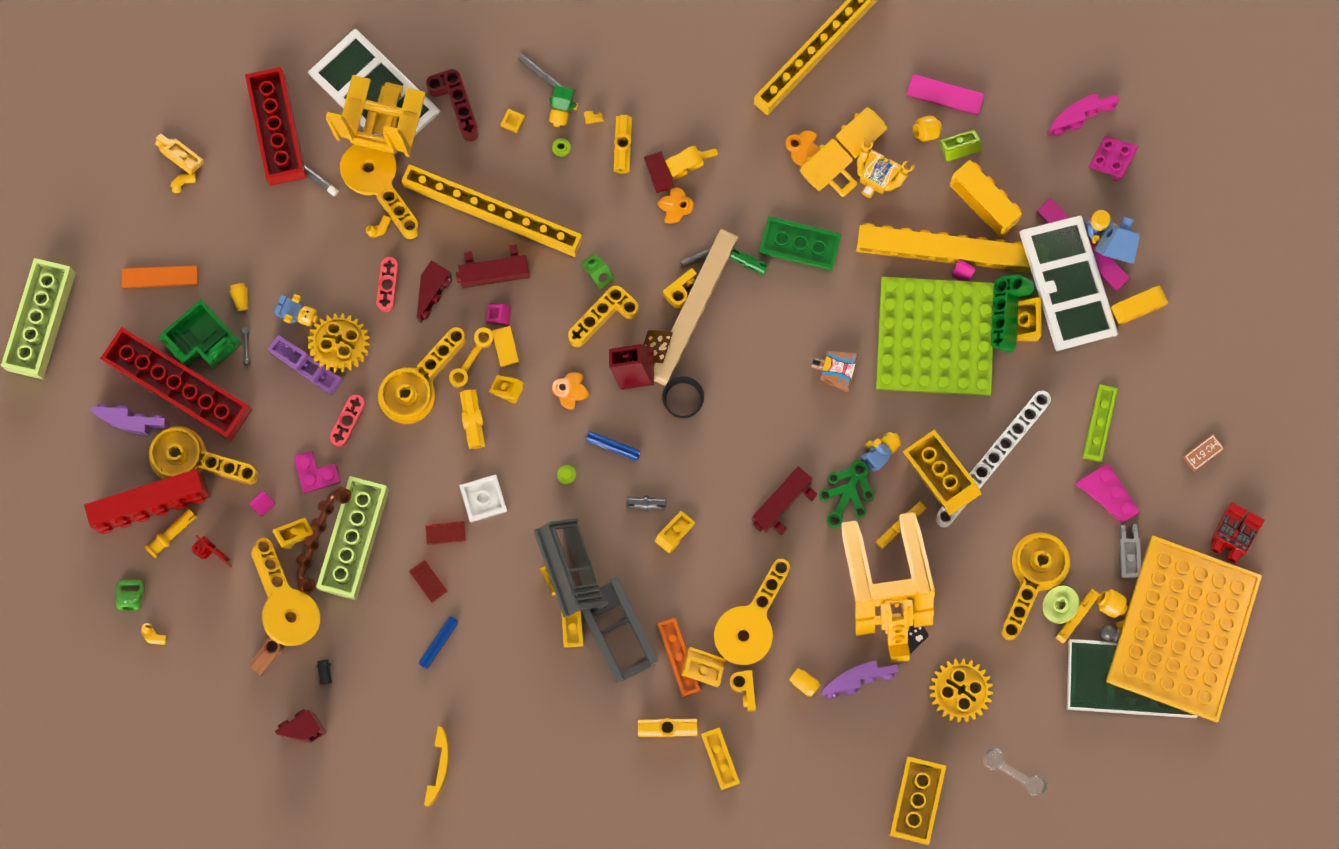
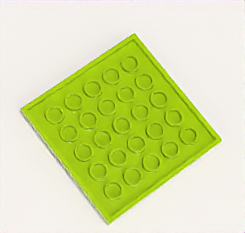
[876,277,994,396]

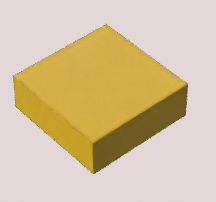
[500,108,525,134]

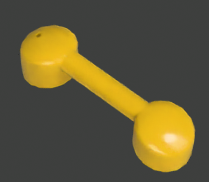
[449,327,493,388]

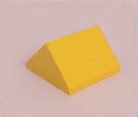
[1016,297,1042,342]

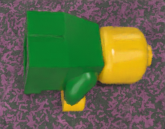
[549,85,578,128]

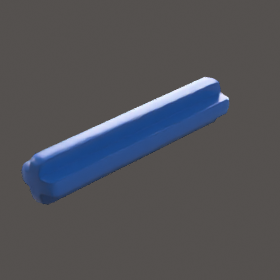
[586,431,641,461]
[419,616,458,669]

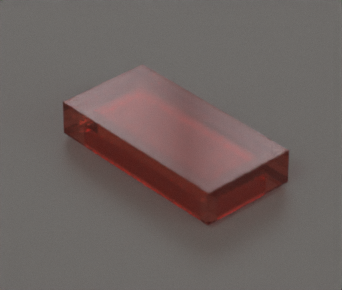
[425,521,466,545]
[409,560,448,603]

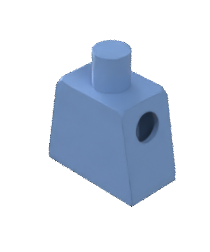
[1095,216,1140,264]

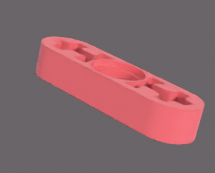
[376,257,399,312]
[330,394,365,447]

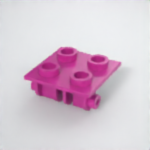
[1088,136,1139,181]

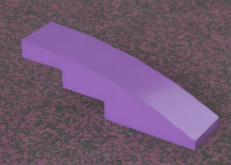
[267,335,343,395]

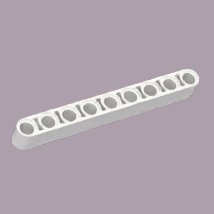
[935,391,1051,527]

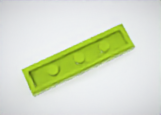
[1082,384,1118,463]

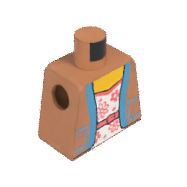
[811,351,858,392]

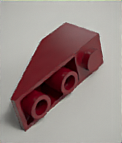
[417,260,452,323]

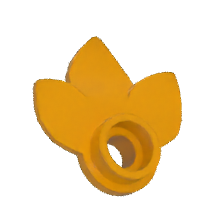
[785,131,820,166]
[657,187,694,224]
[552,372,589,410]

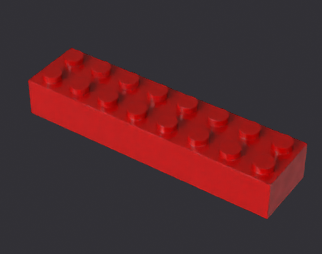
[100,327,252,441]

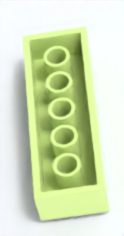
[1,258,76,379]
[316,476,389,601]

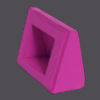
[951,260,976,281]
[486,304,511,325]
[249,491,275,516]

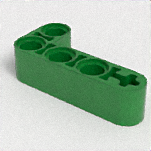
[991,274,1034,353]

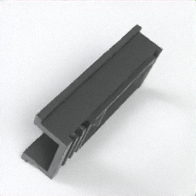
[534,518,608,617]
[581,577,658,682]

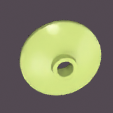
[1043,586,1079,624]

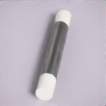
[304,164,339,197]

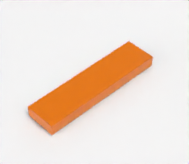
[122,265,198,289]
[657,617,701,697]

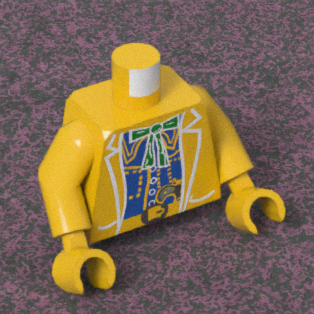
[857,138,915,198]

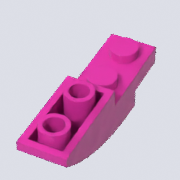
[1047,93,1119,136]

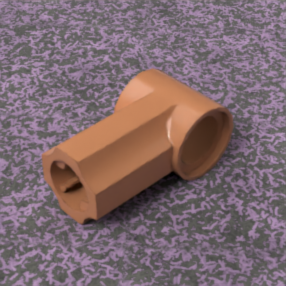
[248,638,284,676]

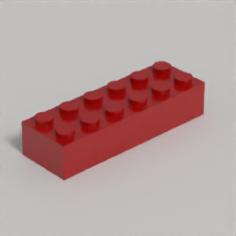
[245,67,307,186]
[84,469,210,534]

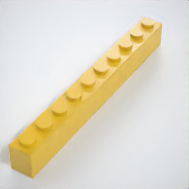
[754,0,878,116]
[401,164,583,257]
[856,223,1049,274]

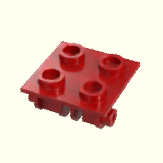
[192,535,232,567]

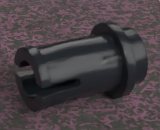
[316,659,332,685]

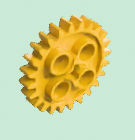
[308,313,370,372]
[929,658,993,723]

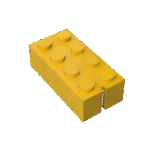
[949,160,1022,239]

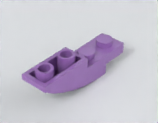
[90,404,170,436]
[821,660,899,699]

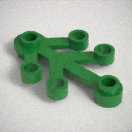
[819,460,874,529]

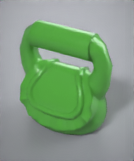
[116,579,145,611]

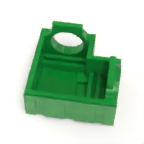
[158,299,242,370]

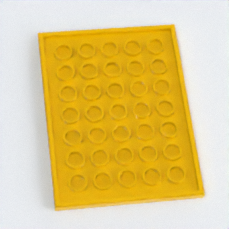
[1106,535,1262,723]

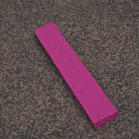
[1036,198,1130,292]

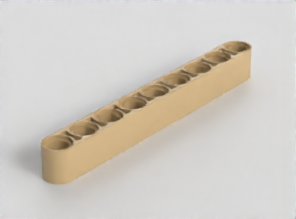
[654,229,739,386]

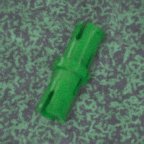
[729,248,768,275]

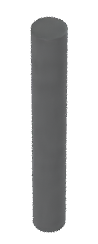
[518,54,564,88]
[680,247,712,267]

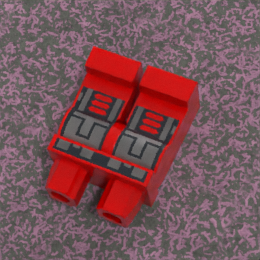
[1210,502,1265,563]

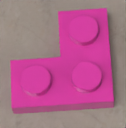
[293,451,341,494]

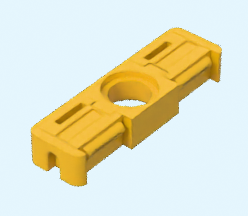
[875,501,926,549]
[1055,589,1100,643]

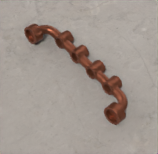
[296,487,352,594]

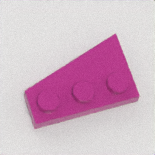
[1075,464,1140,523]

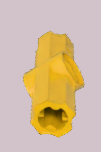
[613,115,632,174]
[460,389,485,449]
[638,718,697,737]

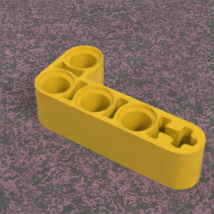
[568,286,639,347]

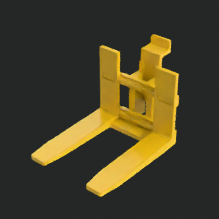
[326,75,426,157]
[842,513,935,663]

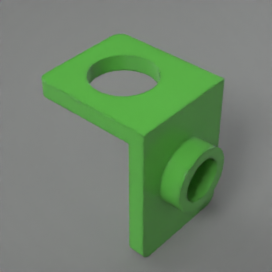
[581,254,615,289]

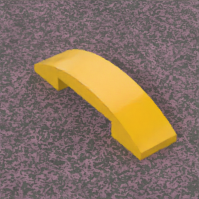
[424,726,450,807]

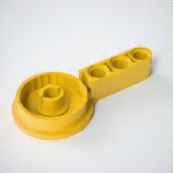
[340,144,419,239]
[378,327,466,424]
[149,426,259,485]
[1001,532,1070,640]
[251,538,320,646]
[714,559,790,665]

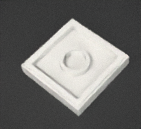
[459,474,507,523]

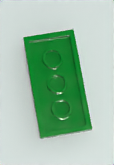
[759,216,842,271]

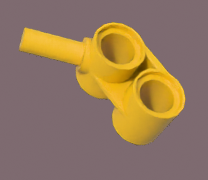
[665,146,718,179]

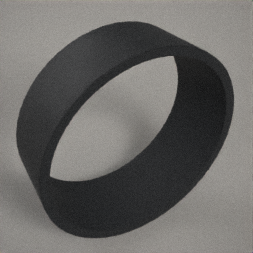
[662,376,704,418]

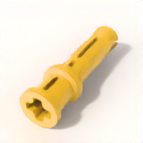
[144,508,197,559]

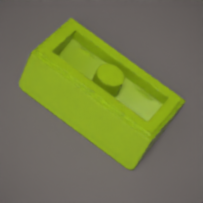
[939,130,982,161]

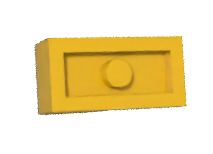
[662,268,697,309]
[655,511,696,554]
[730,670,756,712]

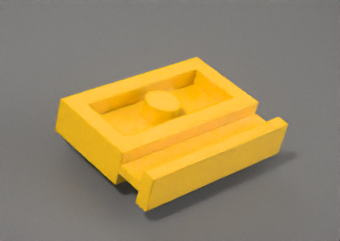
[681,647,726,687]

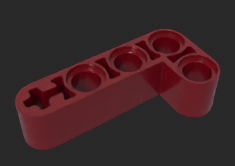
[426,69,479,142]

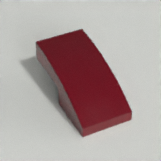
[644,151,674,193]

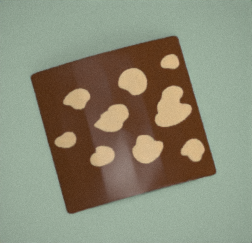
[643,330,673,364]

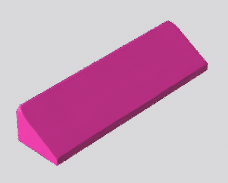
[907,74,984,115]

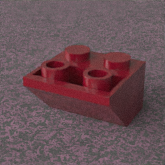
[609,344,654,390]
[275,709,327,743]

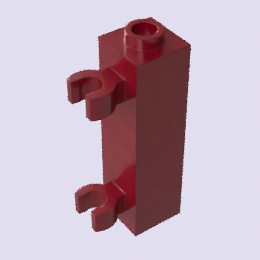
[456,244,530,288]
[752,466,817,536]

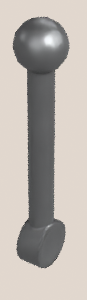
[241,327,250,365]

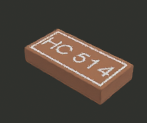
[1182,434,1225,472]

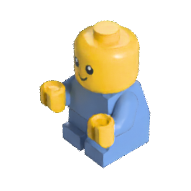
[1084,210,1117,244]
[274,294,318,327]
[860,432,901,471]

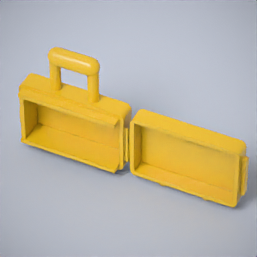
[800,107,887,197]

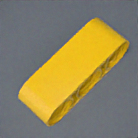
[1111,285,1169,325]

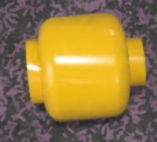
[913,115,942,142]
[1097,589,1128,618]

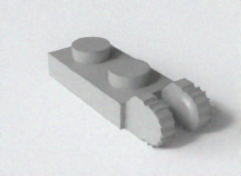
[1119,524,1141,578]

